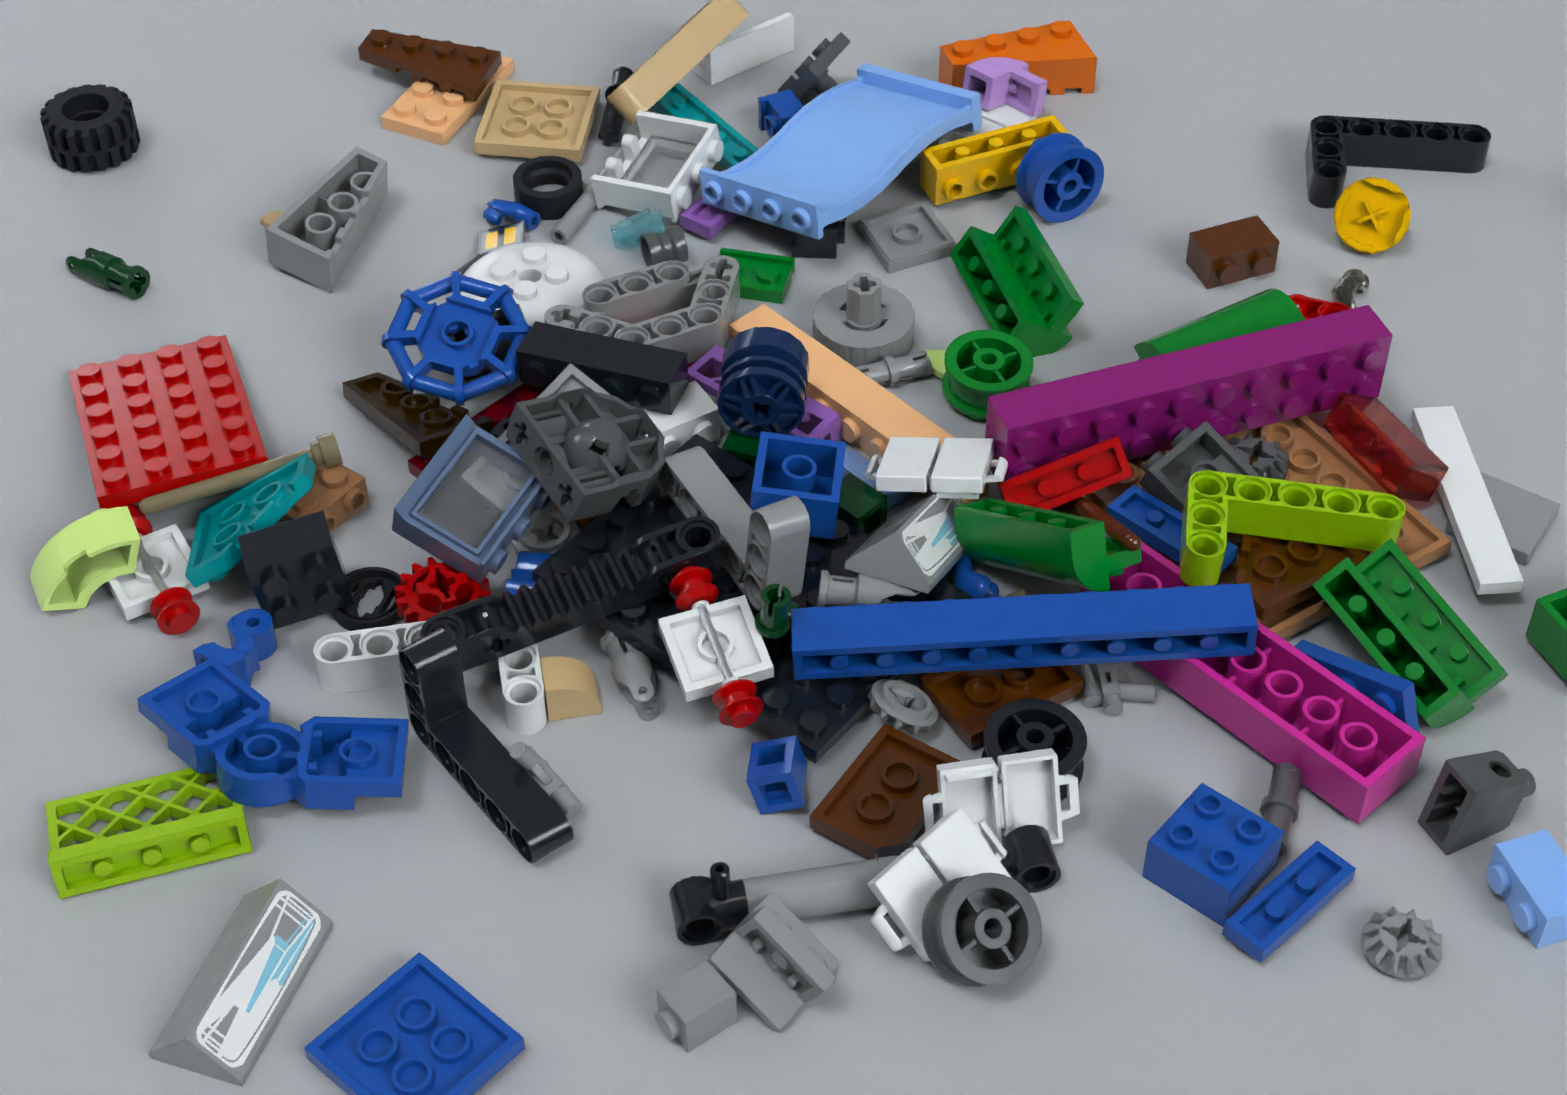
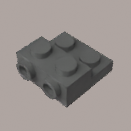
[1139,421,1261,513]

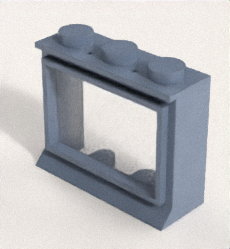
[392,414,551,584]

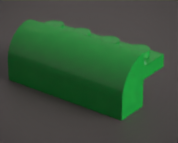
[950,205,1084,357]
[1133,289,1305,360]
[953,497,1142,592]
[1312,539,1508,728]

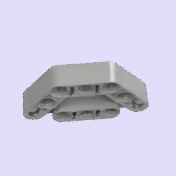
[544,255,740,364]

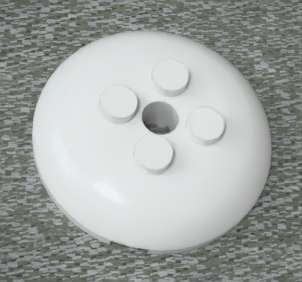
[461,241,606,327]

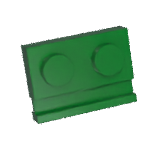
[720,247,795,304]

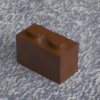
[1186,215,1280,289]

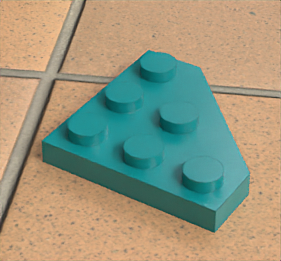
[185,453,316,588]

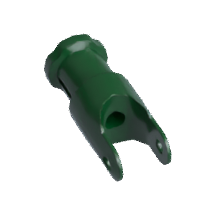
[66,248,150,300]

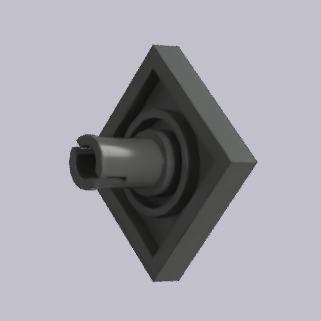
[777,32,851,99]

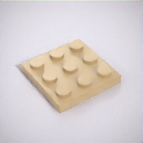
[473,80,601,162]

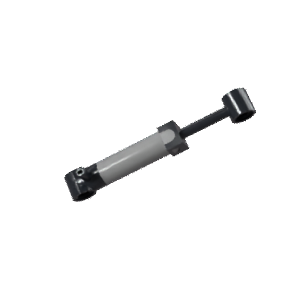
[669,825,1061,945]

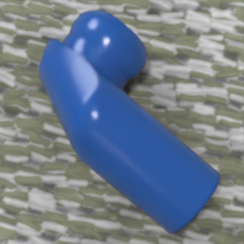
[483,199,541,230]
[952,554,999,599]

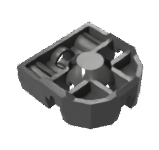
[506,387,665,522]

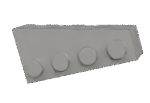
[266,147,388,293]

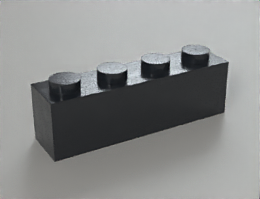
[516,321,689,415]

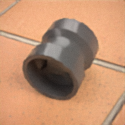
[640,224,688,267]

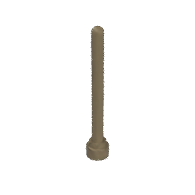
[139,432,343,515]

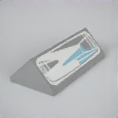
[844,490,964,594]
[149,878,333,1087]

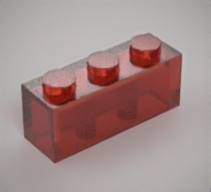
[1322,392,1449,502]

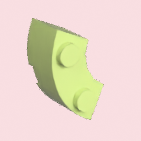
[30,506,141,611]

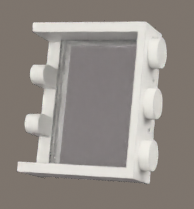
[590,110,724,223]

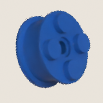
[1015,132,1104,223]

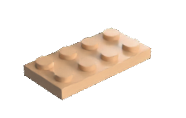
[381,43,514,146]

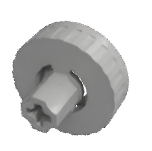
[813,273,915,367]

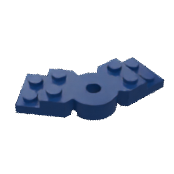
[137,657,409,810]

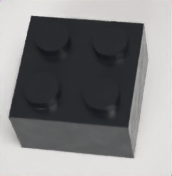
[237,510,355,629]

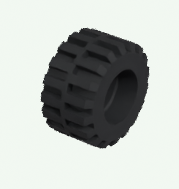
[40,84,140,173]

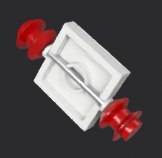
[106,504,210,635]
[658,566,774,728]

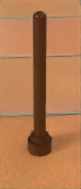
[1058,493,1141,552]

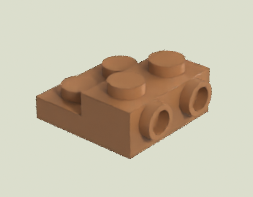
[275,464,369,533]

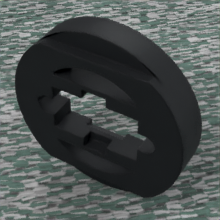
[332,567,402,631]

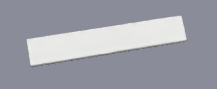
[1411,406,1524,595]

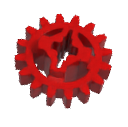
[395,557,491,624]

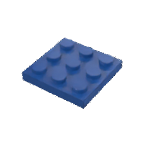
[304,952,525,1095]

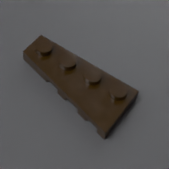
[342,372,494,457]

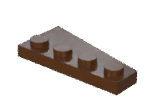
[358,29,502,102]

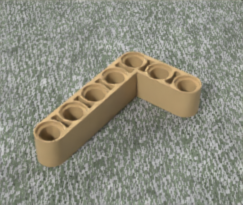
[607,0,750,125]

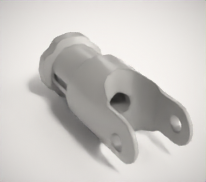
[816,570,920,607]
[600,631,660,721]

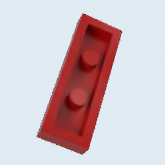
[997,436,1133,510]

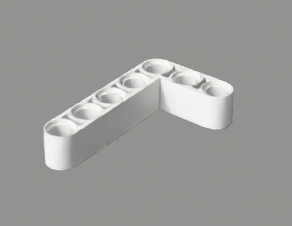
[313,612,547,735]

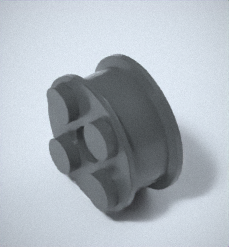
[921,873,1042,987]

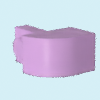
[962,57,1048,117]

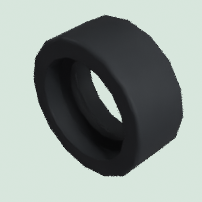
[513,156,583,220]

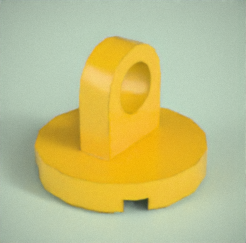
[1333,177,1411,254]

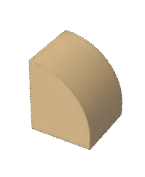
[540,656,603,721]

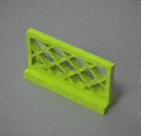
[45,768,253,899]

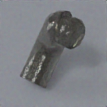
[1331,269,1369,309]

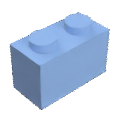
[1486,829,1567,949]

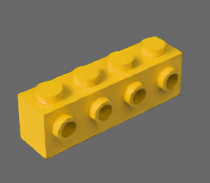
[920,115,1069,206]

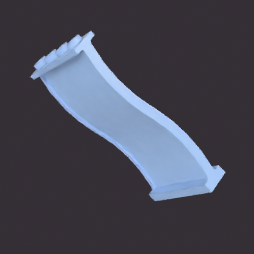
[699,63,982,240]

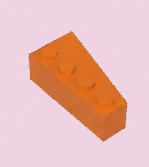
[938,20,1097,95]

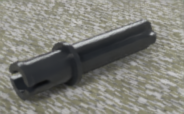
[598,67,633,146]

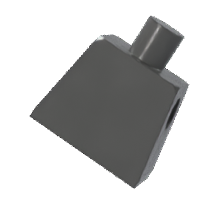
[1417,750,1536,855]

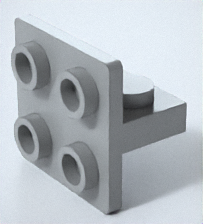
[708,893,839,1031]

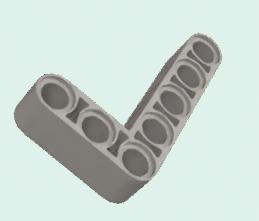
[659,446,810,611]

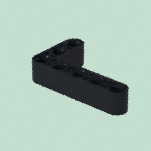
[1305,115,1491,209]
[398,628,574,864]

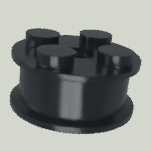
[982,698,1087,801]

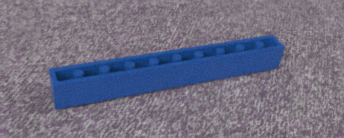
[791,583,1258,680]

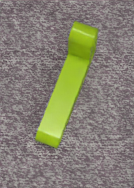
[1179,470,1406,587]

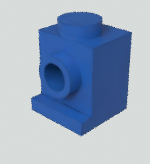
[758,89,804,137]
[746,735,807,815]

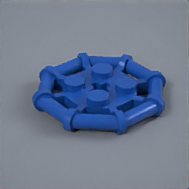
[381,271,531,406]

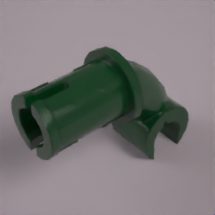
[754,584,801,639]

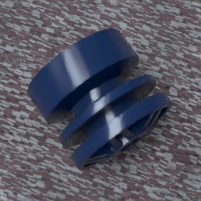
[717,327,809,439]

